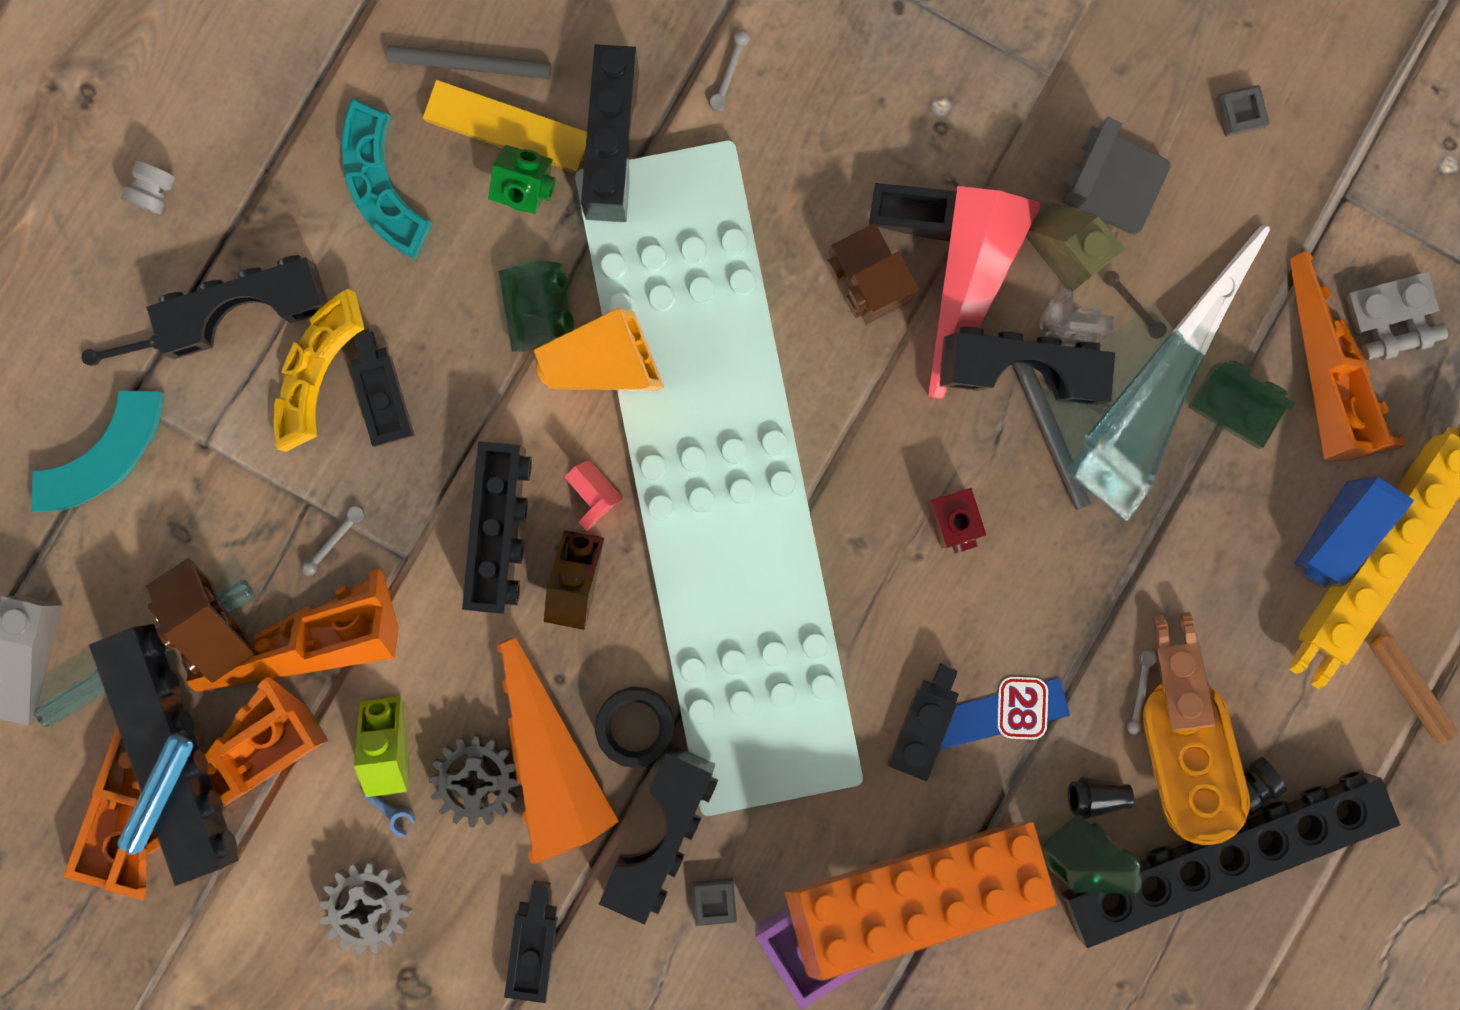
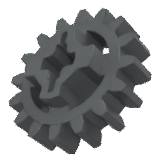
[428,734,520,827]

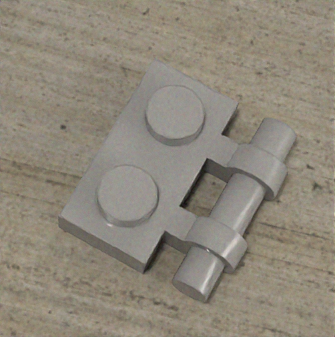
[1344,272,1448,361]

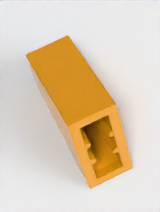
[533,308,665,391]

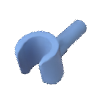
[363,794,416,837]

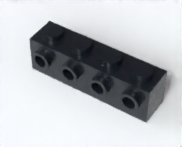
[462,441,532,614]

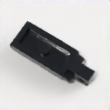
[349,329,415,447]
[887,663,959,781]
[504,880,558,1003]

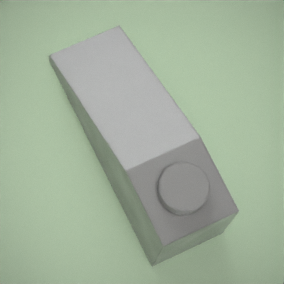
[0,596,63,726]

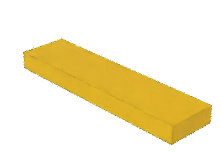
[423,80,587,174]

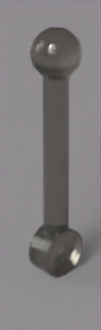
[1103,271,1167,339]

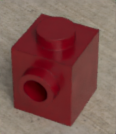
[927,488,987,554]

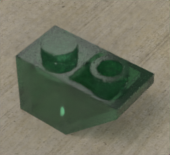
[1041,814,1142,894]

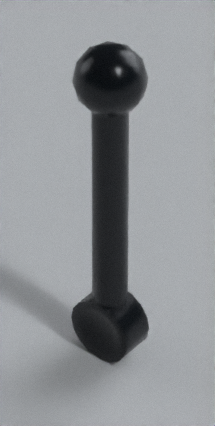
[81,334,159,366]

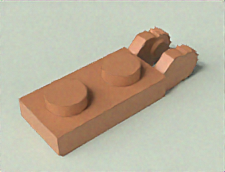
[1154,611,1215,732]

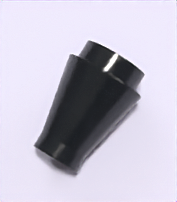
[1068,777,1134,819]

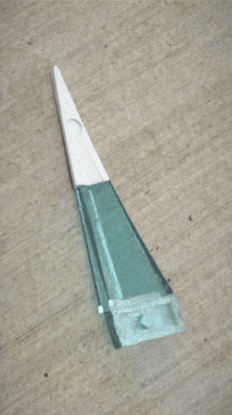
[1066,225,1270,521]

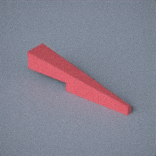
[928,186,1041,399]

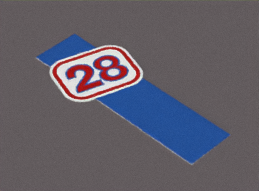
[939,677,1070,751]

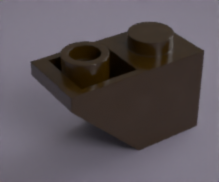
[544,530,604,630]

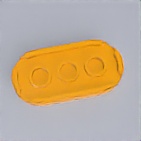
[1142,683,1250,845]

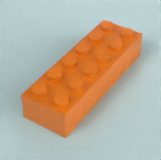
[784,822,1057,981]

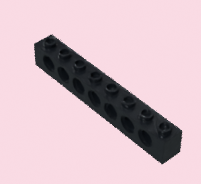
[1061,770,1400,948]

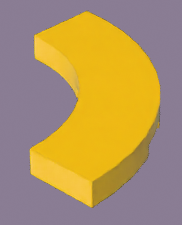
[274,289,365,452]

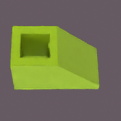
[354,696,409,797]

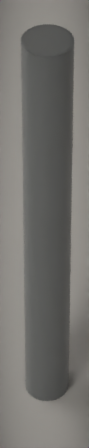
[387,45,551,80]
[1013,363,1091,510]

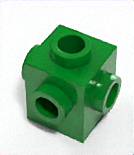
[488,145,556,214]

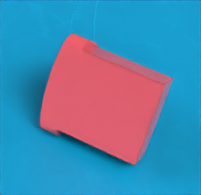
[564,459,623,531]

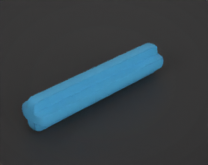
[118,734,193,855]

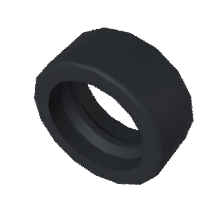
[595,686,675,768]

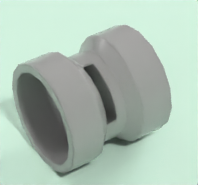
[121,160,176,216]

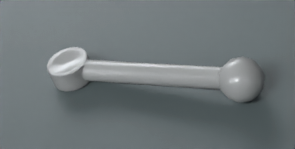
[710,30,750,112]
[301,506,365,576]
[1127,650,1157,735]

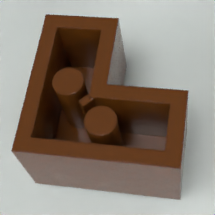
[826,223,918,324]
[146,557,255,683]

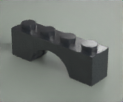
[581,44,639,222]
[146,255,327,359]
[939,327,1115,405]
[599,744,718,925]

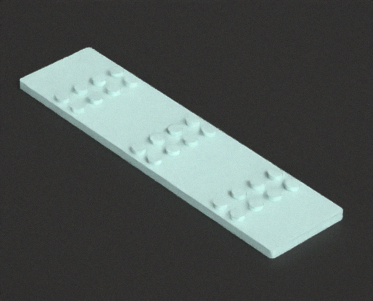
[575,141,863,816]

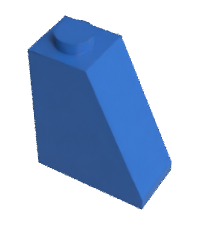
[1295,477,1414,588]

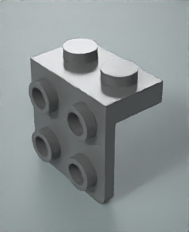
[1063,116,1170,234]

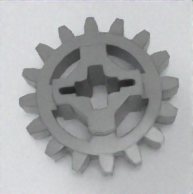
[318,860,413,955]

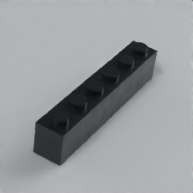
[89,624,239,886]

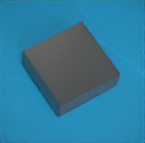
[1216,85,1270,137]
[692,878,737,926]

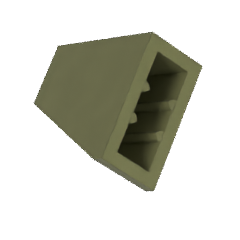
[1026,203,1125,293]

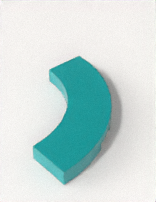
[341,98,432,261]
[31,390,164,512]

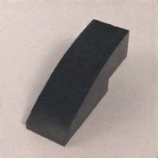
[869,183,957,242]

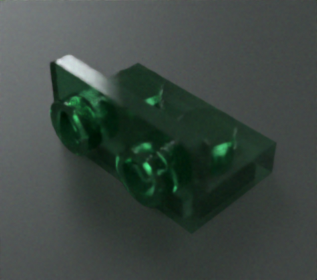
[499,260,574,352]
[1188,360,1295,449]

